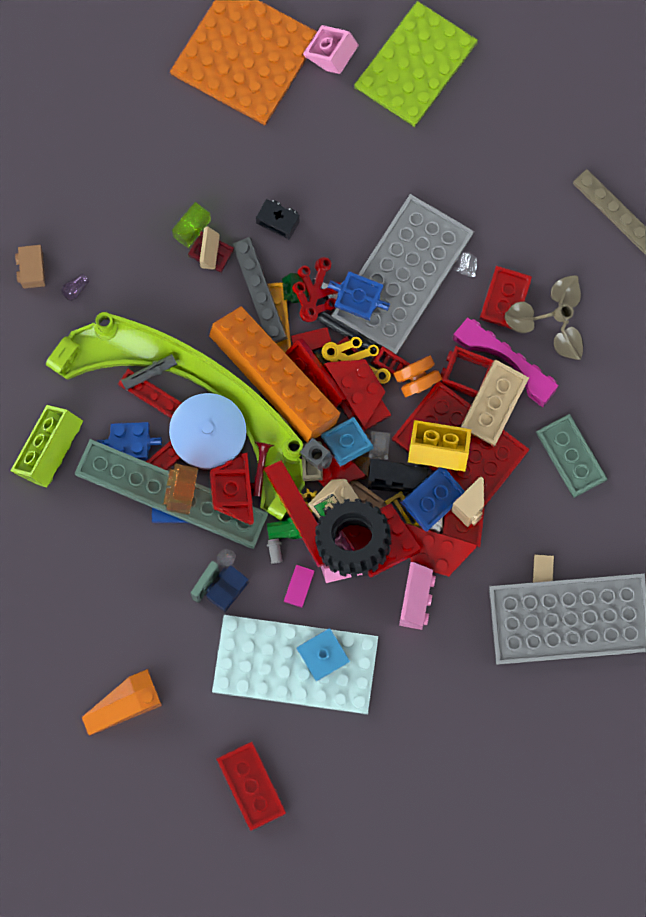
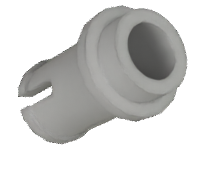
[267,539,283,564]

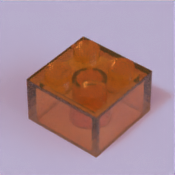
[163,464,198,515]

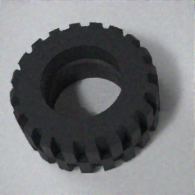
[315,498,392,578]

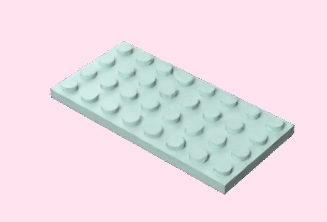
[212,615,378,714]

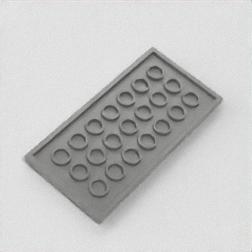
[332,194,474,355]
[489,573,646,665]

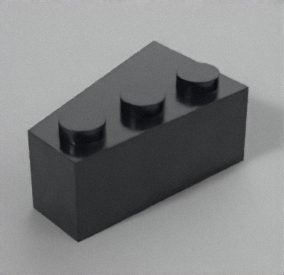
[368,458,428,494]

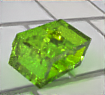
[172,202,211,248]

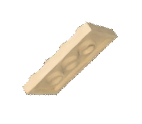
[460,360,529,446]

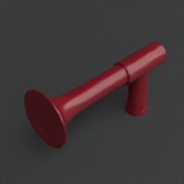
[250,442,274,497]

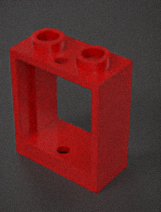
[440,346,494,398]

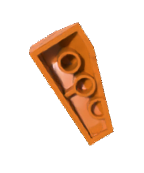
[82,669,162,736]

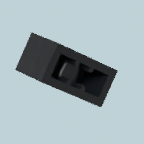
[256,199,300,240]

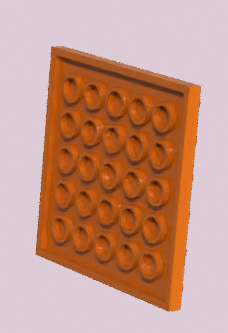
[170,0,317,125]

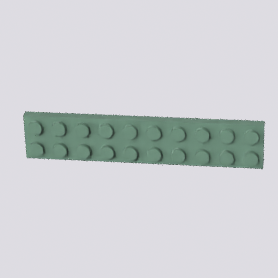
[75,439,268,549]

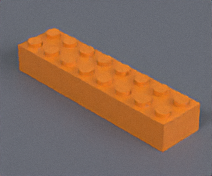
[209,306,340,444]

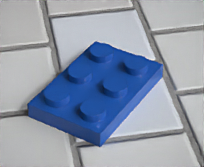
[400,467,465,532]

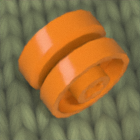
[393,355,442,397]

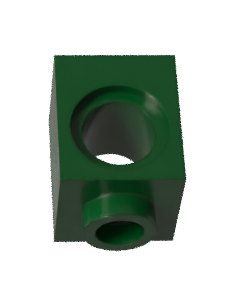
[282,273,309,303]

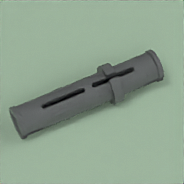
[121,354,177,391]

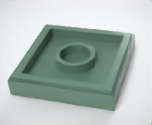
[191,561,220,603]

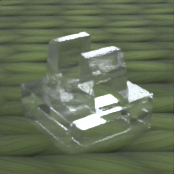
[454,252,477,277]

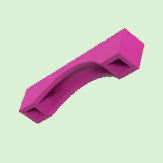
[453,317,559,407]

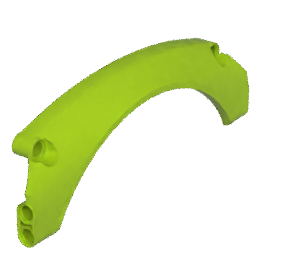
[46,312,305,521]

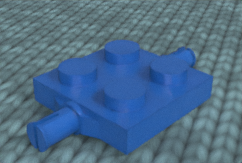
[328,272,390,321]
[97,422,162,460]

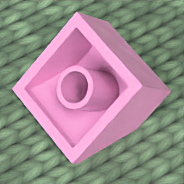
[303,26,358,74]

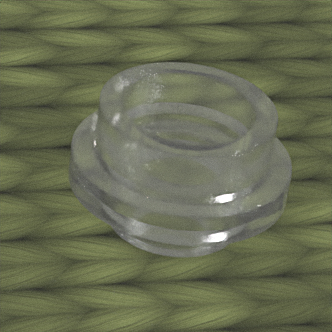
[217,549,236,567]

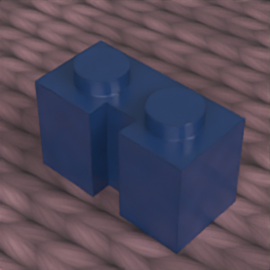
[206,565,249,612]

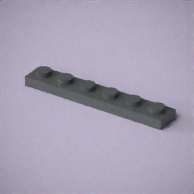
[232,237,288,343]

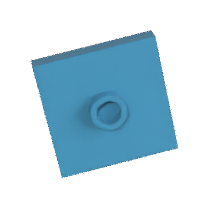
[321,417,374,467]
[296,628,350,682]

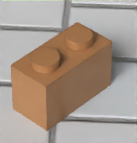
[15,245,46,288]

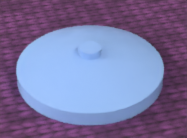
[169,393,246,469]

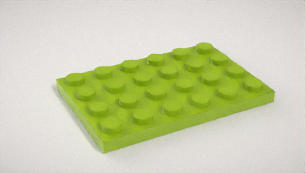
[355,1,478,127]

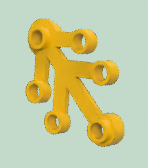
[321,337,391,384]

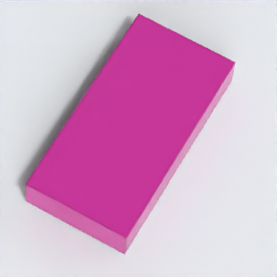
[284,565,315,608]

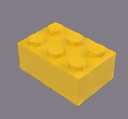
[408,420,471,471]

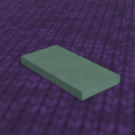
[536,414,607,498]

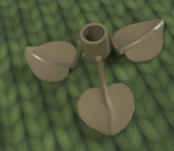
[504,276,583,360]

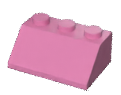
[399,562,436,630]

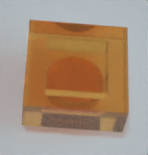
[352,457,371,478]

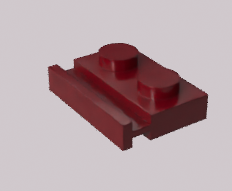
[188,231,234,273]

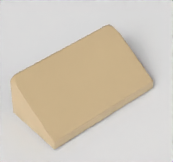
[200,227,220,269]

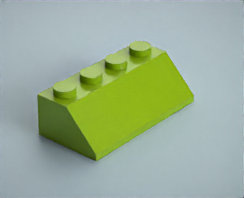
[10,405,83,488]

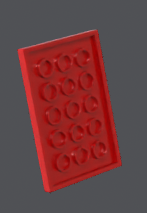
[392,381,530,508]

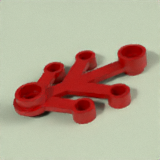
[292,257,340,322]

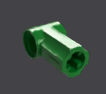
[267,518,302,540]

